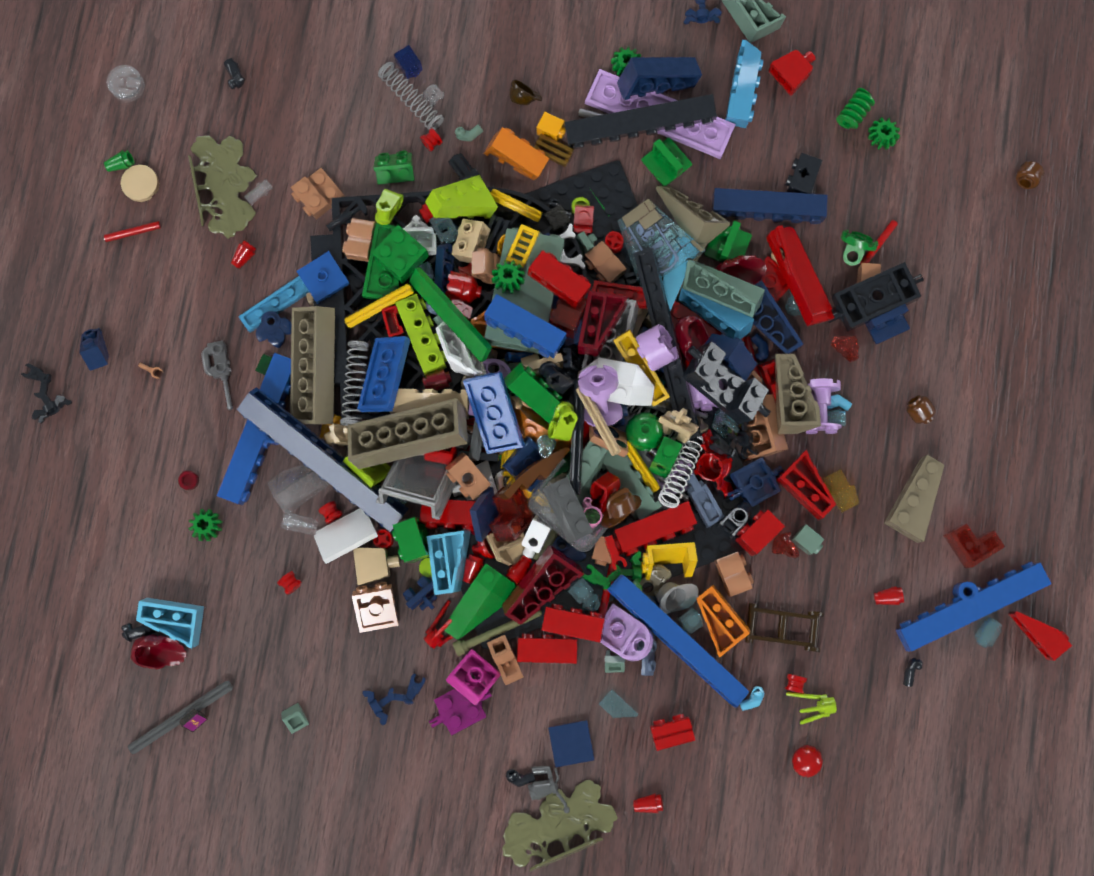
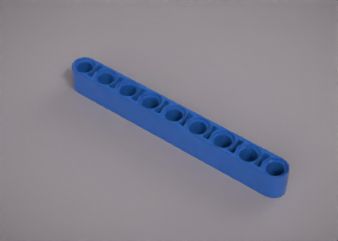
[607,574,749,708]

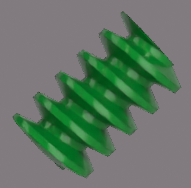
[836,88,875,129]

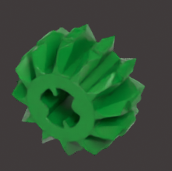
[611,46,641,77]
[868,117,900,150]
[492,260,525,294]
[188,509,222,542]

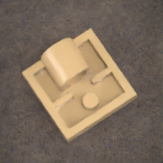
[521,353,563,378]

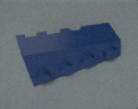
[617,57,702,100]
[753,280,804,354]

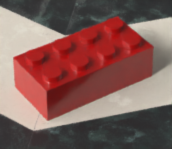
[613,501,697,556]

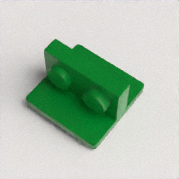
[641,138,692,186]
[373,151,415,184]
[705,221,752,263]

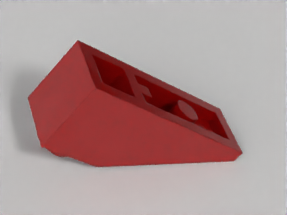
[1008,611,1072,661]

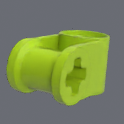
[375,189,404,225]
[548,402,578,441]

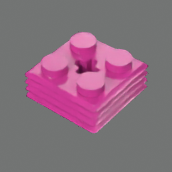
[446,649,501,705]

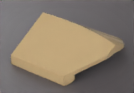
[486,523,525,566]

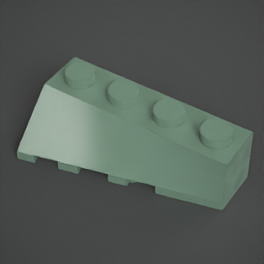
[683,260,765,318]
[564,439,607,511]
[601,450,662,520]

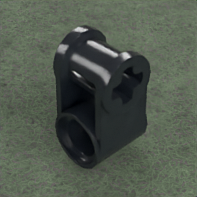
[539,361,576,395]
[717,501,753,539]

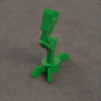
[582,551,642,590]

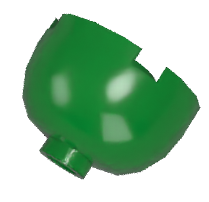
[625,412,664,451]

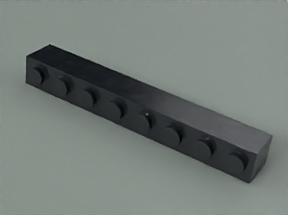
[565,94,717,149]

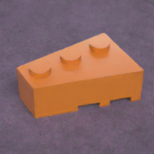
[483,127,549,180]

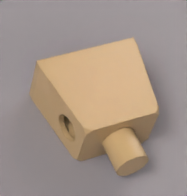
[353,548,400,586]

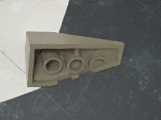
[656,186,730,244]
[775,354,821,434]

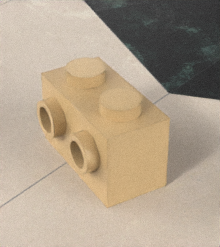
[452,219,490,263]

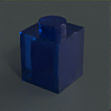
[394,45,423,79]

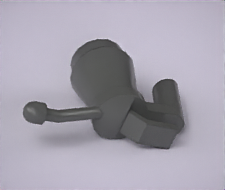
[528,766,570,813]

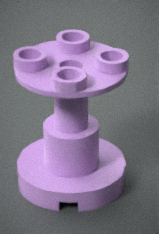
[578,365,623,426]
[806,378,842,434]

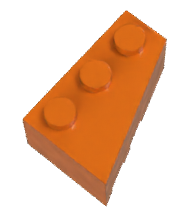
[696,585,751,658]

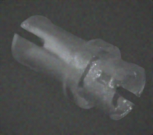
[244,179,273,205]

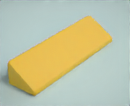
[613,329,670,407]

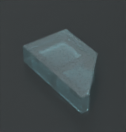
[598,689,639,718]

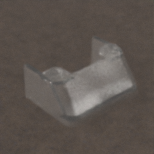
[528,459,607,552]

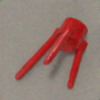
[423,600,454,649]

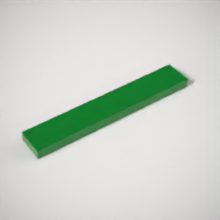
[409,267,492,362]

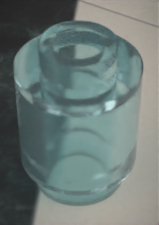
[974,617,1002,648]

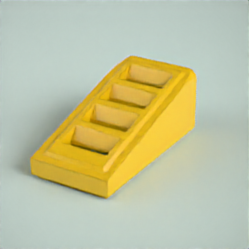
[506,224,540,268]

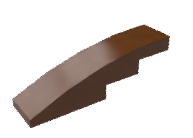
[498,447,570,500]

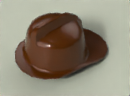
[600,487,642,528]

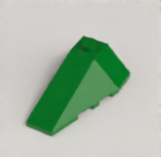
[444,564,517,640]

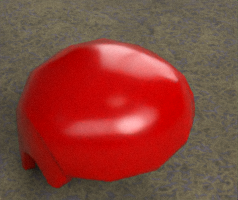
[792,745,823,778]

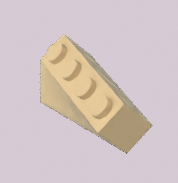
[389,389,470,420]

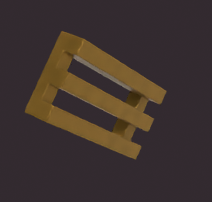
[533,134,574,167]

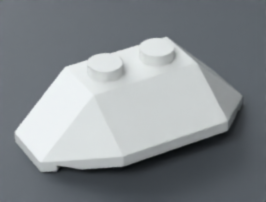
[436,321,487,377]
[577,357,655,406]

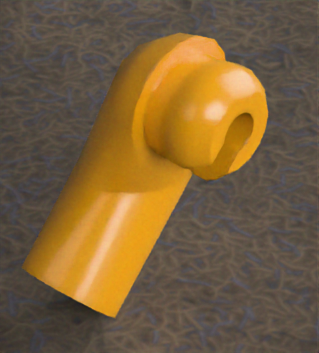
[320,414,342,439]

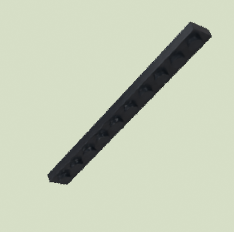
[634,247,702,439]

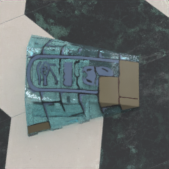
[618,199,706,287]

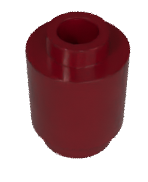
[422,369,452,391]

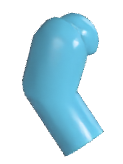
[827,394,852,411]
[740,686,765,711]

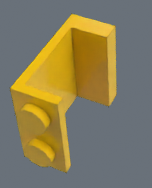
[641,542,698,580]

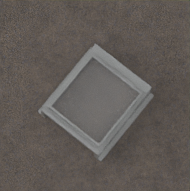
[376,450,460,520]

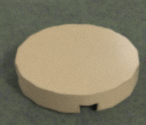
[121,165,160,202]

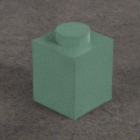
[791,524,824,555]

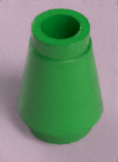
[104,150,134,172]

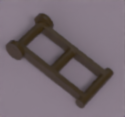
[745,603,824,652]

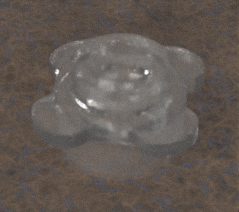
[422,84,444,106]

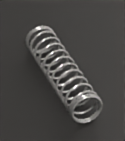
[378,62,444,130]
[340,341,369,426]

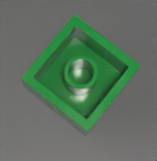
[372,225,429,284]
[392,517,429,563]

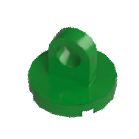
[840,230,878,266]

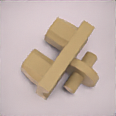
[658,408,699,443]
[324,424,348,447]

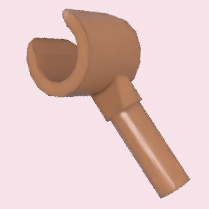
[138,362,164,379]

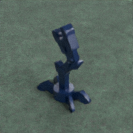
[684,0,722,24]
[362,674,425,725]

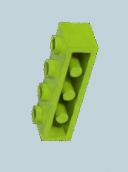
[395,294,447,376]

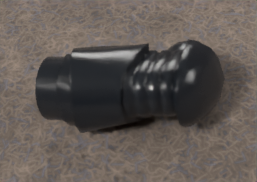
[224,58,245,89]
[121,623,155,642]

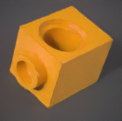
[536,112,566,142]

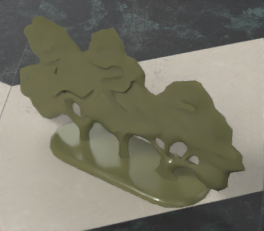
[188,136,257,239]
[502,780,618,872]

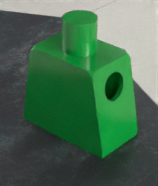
[649,436,682,479]

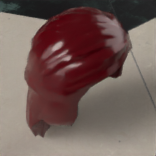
[715,255,767,284]
[674,316,709,363]
[131,635,187,670]

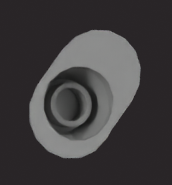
[654,582,699,614]

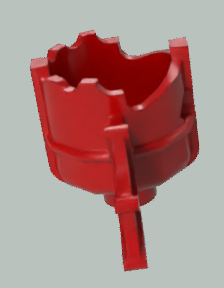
[445,263,482,320]
[694,429,734,496]

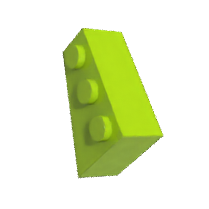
[425,175,498,219]

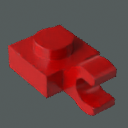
[604,535,627,570]

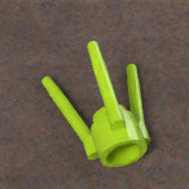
[786,692,837,725]

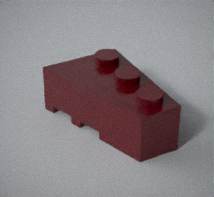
[578,291,628,357]

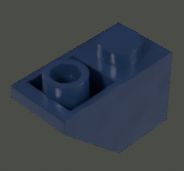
[79,328,109,371]

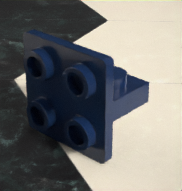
[865,304,910,344]

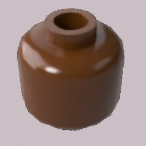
[1016,161,1044,189]
[906,395,936,424]

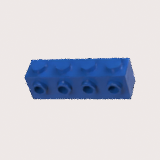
[484,294,566,359]

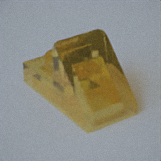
[823,469,859,512]

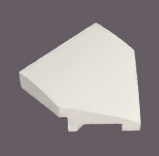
[403,215,437,255]

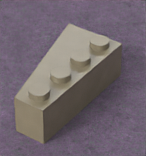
[884,455,944,543]

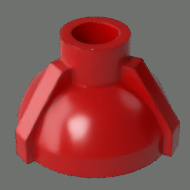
[472,531,495,559]

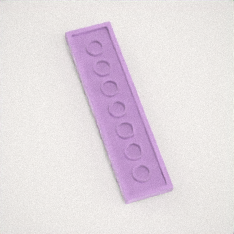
[585,69,736,159]

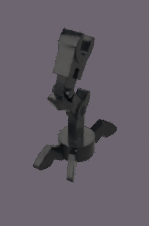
[21,363,72,424]
[709,421,759,460]

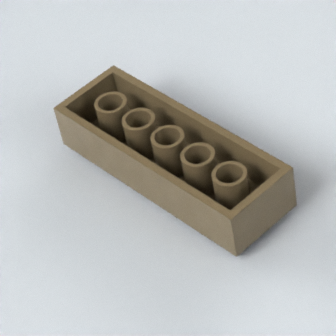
[290,306,335,424]
[348,398,468,469]

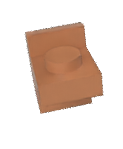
[487,635,524,685]

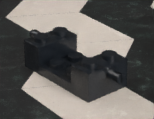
[828,262,924,332]
[682,341,771,424]

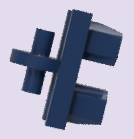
[403,576,437,611]

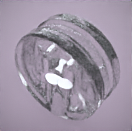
[107,65,145,103]
[280,512,319,535]

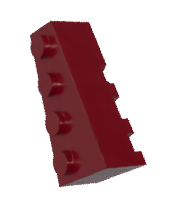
[502,545,584,625]

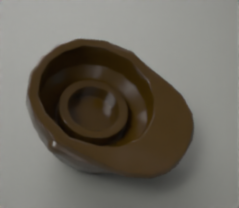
[510,79,542,105]

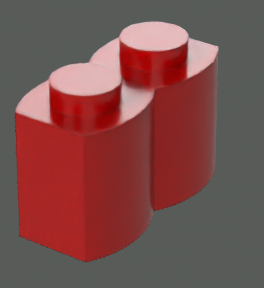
[590,472,620,514]

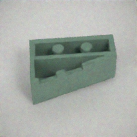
[721,0,786,43]

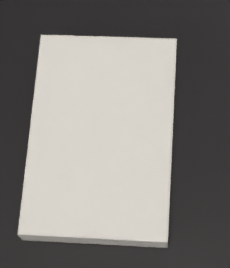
[313,508,378,564]

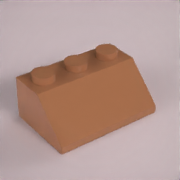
[733,394,788,461]

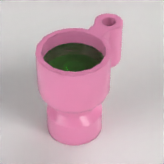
[582,497,602,529]

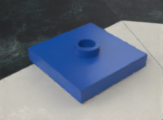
[296,251,350,304]

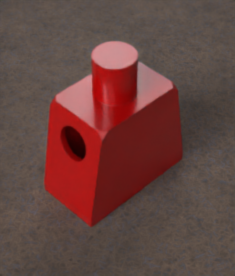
[768,50,816,96]

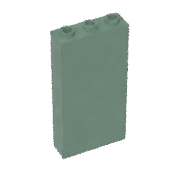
[484,228,564,355]

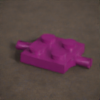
[429,689,492,736]

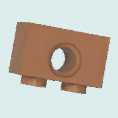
[445,452,491,500]

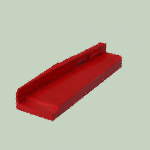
[766,225,835,326]

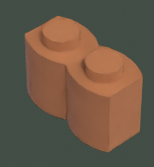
[343,218,376,262]
[584,241,626,283]
[472,248,501,284]
[714,552,754,597]

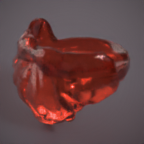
[831,336,859,362]
[771,532,799,559]

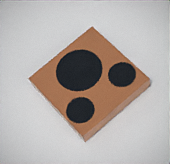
[589,425,628,457]

